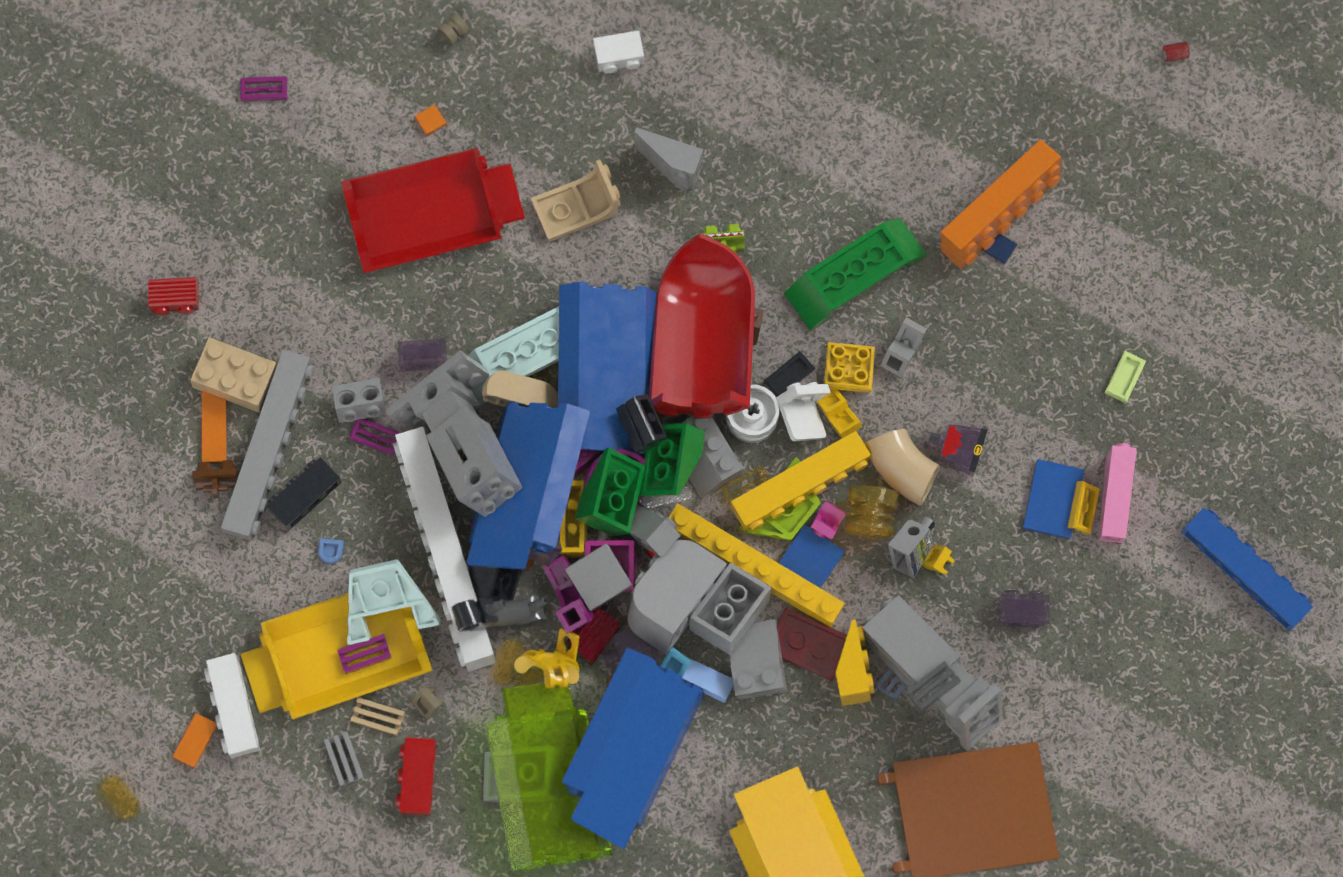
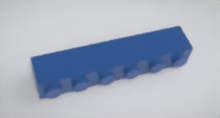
[1181,507,1313,632]

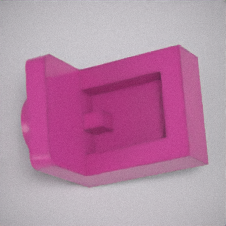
[811,501,846,540]

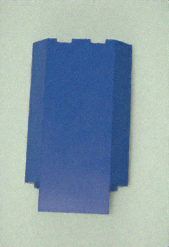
[558,281,657,454]
[466,402,590,569]
[562,647,705,849]

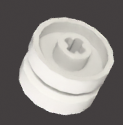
[726,385,779,443]

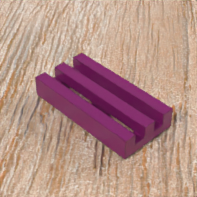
[240,76,288,102]
[349,419,400,456]
[337,634,392,674]

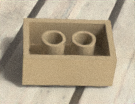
[191,337,277,413]

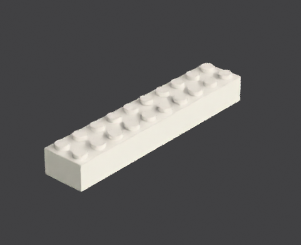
[393,427,496,672]

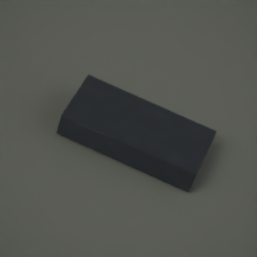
[764,351,815,397]

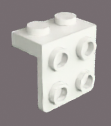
[776,382,831,441]

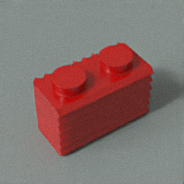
[148,277,199,316]

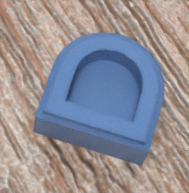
[318,538,344,564]

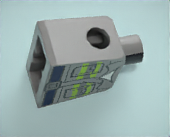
[888,517,935,578]

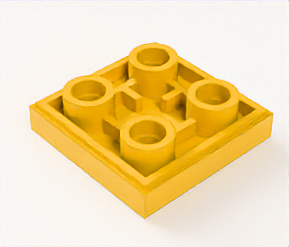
[824,342,875,393]

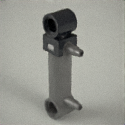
[451,596,547,632]

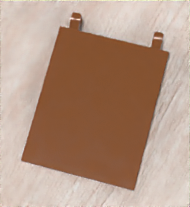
[877,742,1059,877]

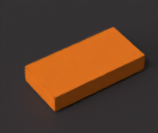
[172,713,218,768]

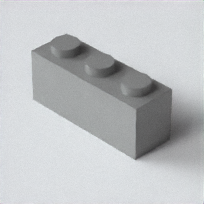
[627,504,681,557]

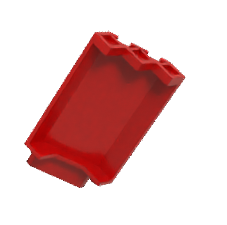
[341,148,525,273]

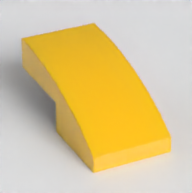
[817,389,862,439]

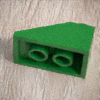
[639,423,705,497]
[575,447,645,536]

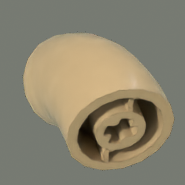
[864,429,939,506]

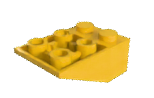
[836,619,875,706]

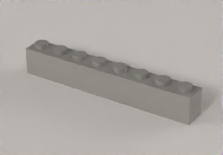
[221,349,314,541]

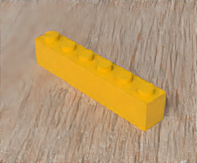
[730,431,871,531]

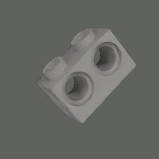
[332,378,386,423]

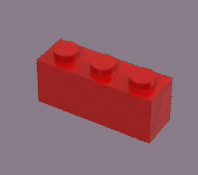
[396,737,437,816]

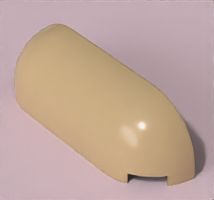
[482,371,558,408]

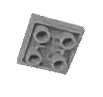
[565,543,633,611]

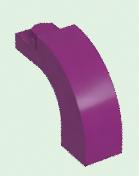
[543,555,593,634]

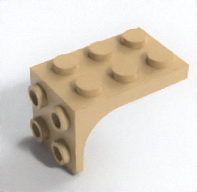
[531,159,621,242]

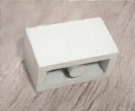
[593,31,644,73]

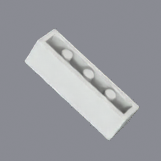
[204,653,261,758]

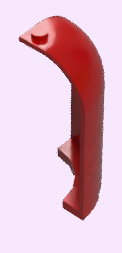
[649,233,755,419]

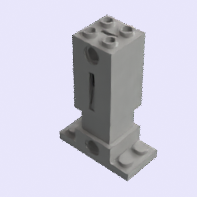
[387,350,523,517]
[862,595,1003,752]

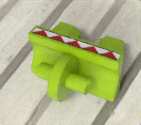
[704,224,745,253]

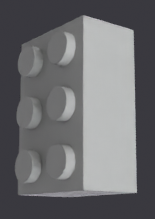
[689,563,771,655]

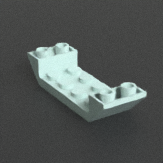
[468,306,559,408]

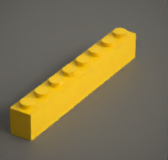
[669,503,845,627]

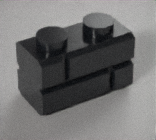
[616,394,667,452]

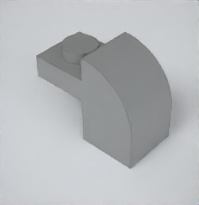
[880,317,927,377]

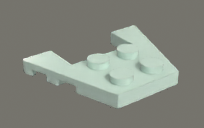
[347,559,441,645]

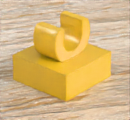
[922,544,954,574]

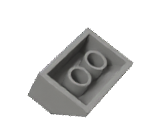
[681,416,743,498]

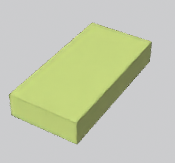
[1105,351,1146,403]

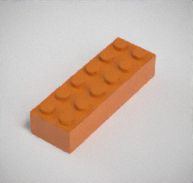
[940,139,1061,270]

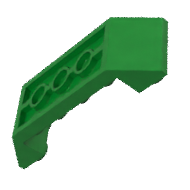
[784,218,927,332]

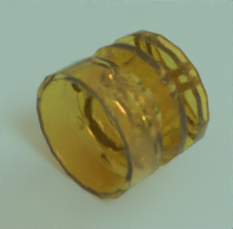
[844,486,898,539]

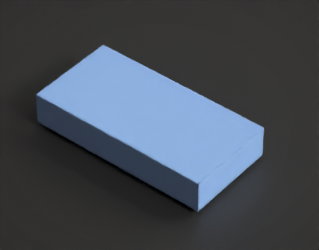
[682,659,734,703]

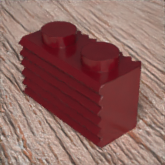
[567,607,621,666]

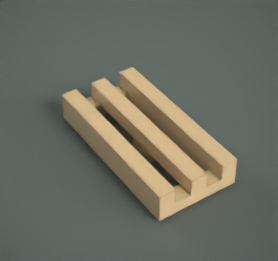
[350,697,405,736]

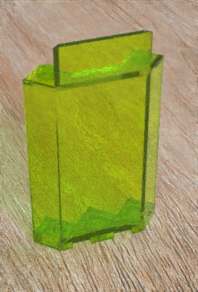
[486,683,613,871]

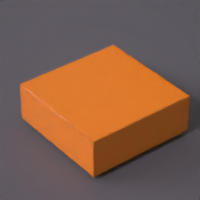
[415,104,447,137]

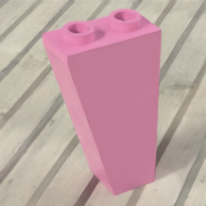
[1099,443,1137,543]

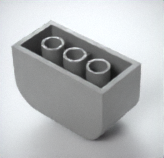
[627,540,727,655]

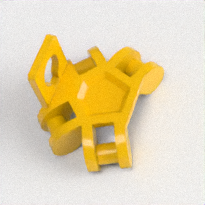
[514,628,579,689]

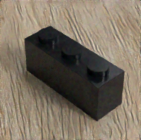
[267,457,342,531]

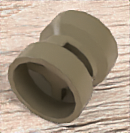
[437,13,470,46]

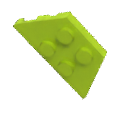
[739,457,821,542]

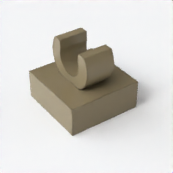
[411,686,445,720]

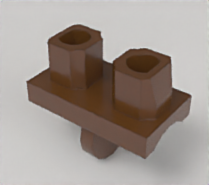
[192,460,238,499]

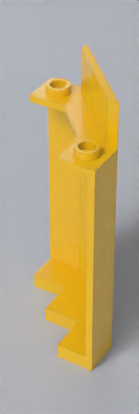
[241,592,433,720]
[729,766,864,877]

